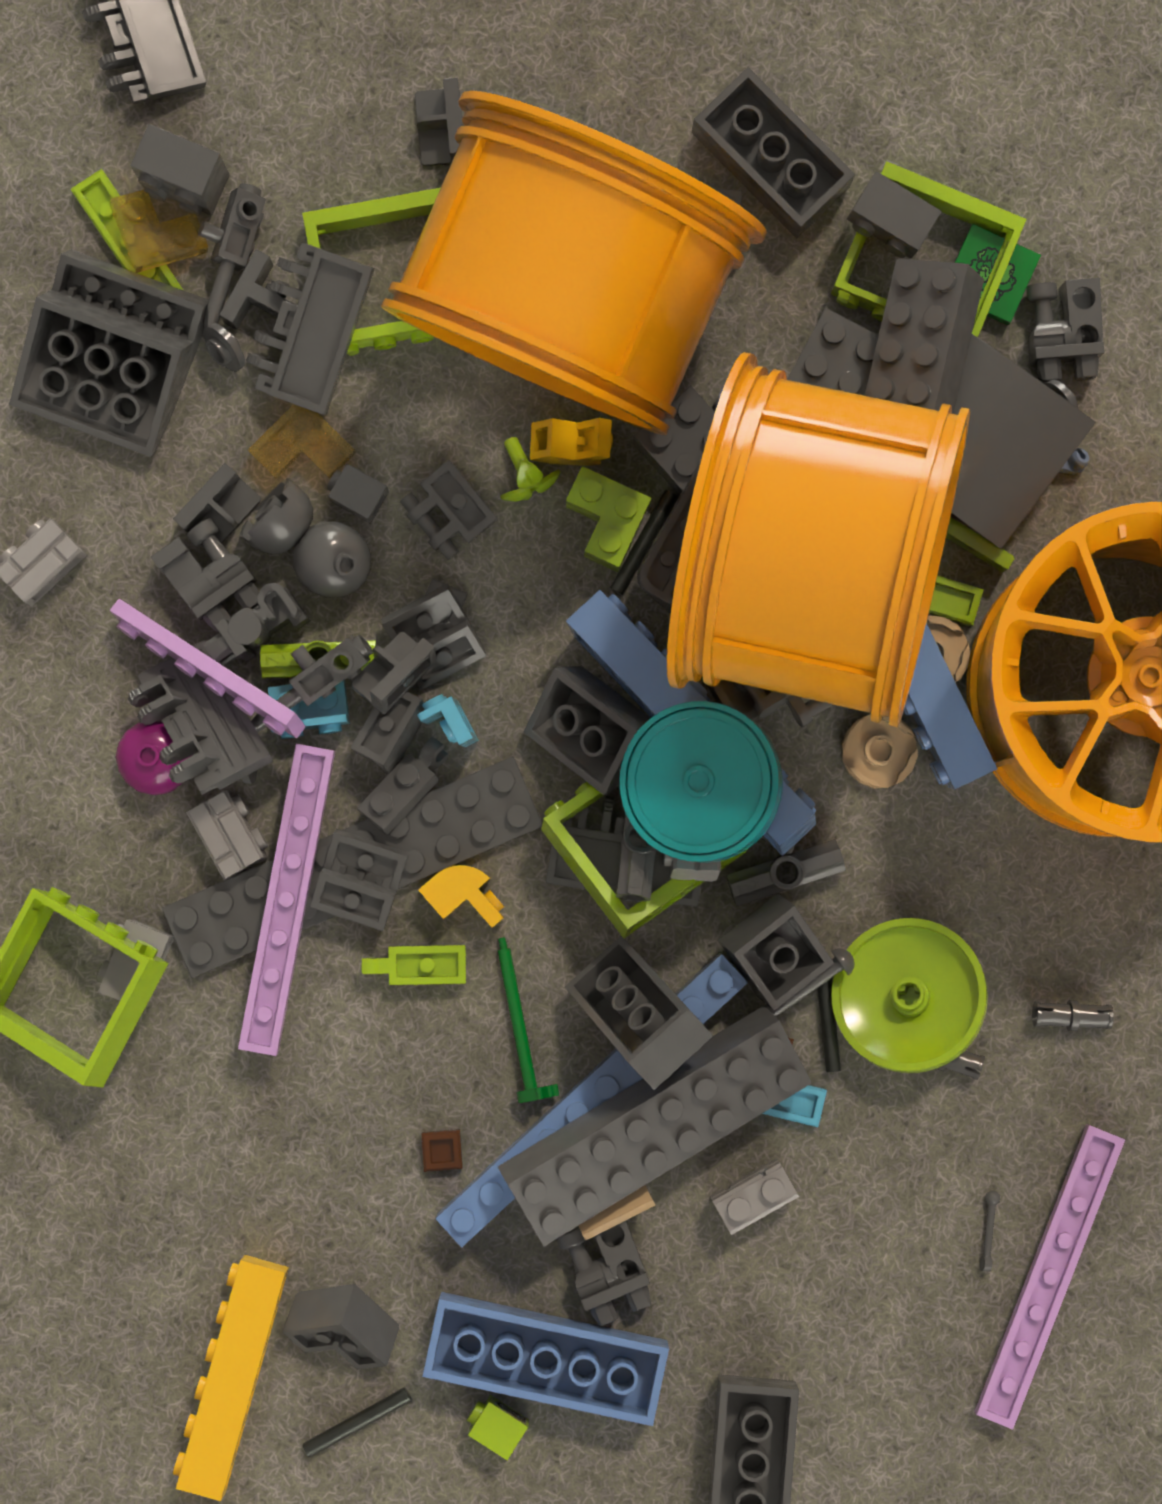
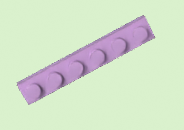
[110,599,306,739]

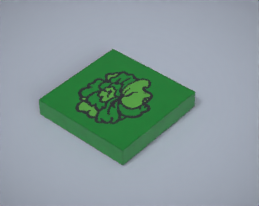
[954,224,1041,325]

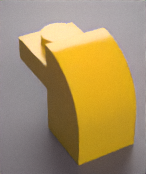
[530,418,613,466]
[418,865,505,928]

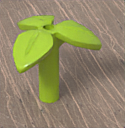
[500,437,561,502]

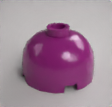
[115,720,194,796]

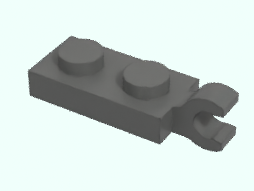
[357,737,449,835]

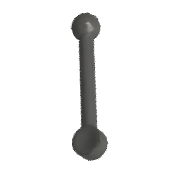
[980,1190,1000,1272]

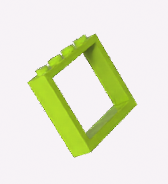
[831,161,1027,337]
[302,188,441,356]
[541,782,747,939]
[0,887,169,1088]

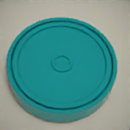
[620,701,783,863]

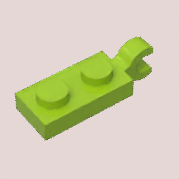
[361,945,466,985]

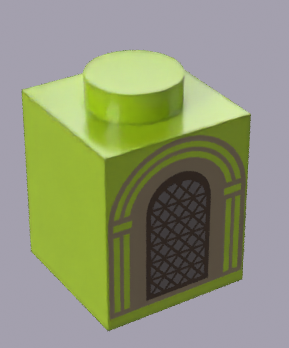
[466,1395,529,1461]

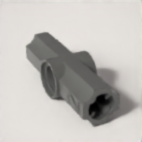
[616,813,656,902]
[726,839,846,907]

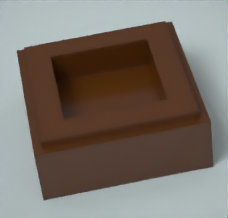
[421,1129,463,1172]

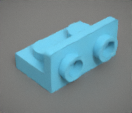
[268,679,350,739]
[417,694,479,747]

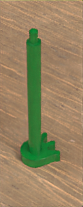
[497,937,559,1103]

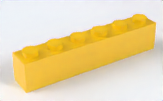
[173,1255,289,1501]

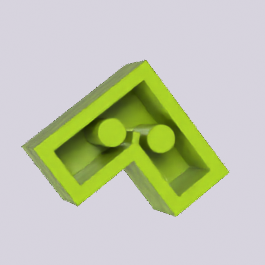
[566,466,651,572]

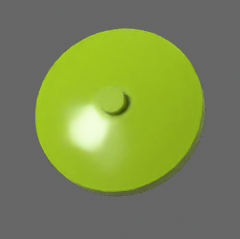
[831,918,988,1073]

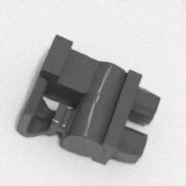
[203,583,311,667]

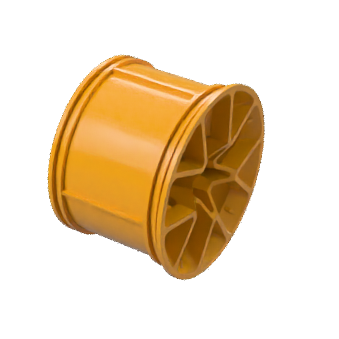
[381,91,767,435]
[667,352,970,727]
[966,502,1162,843]

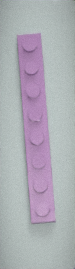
[238,744,335,1056]
[974,1124,1125,1430]

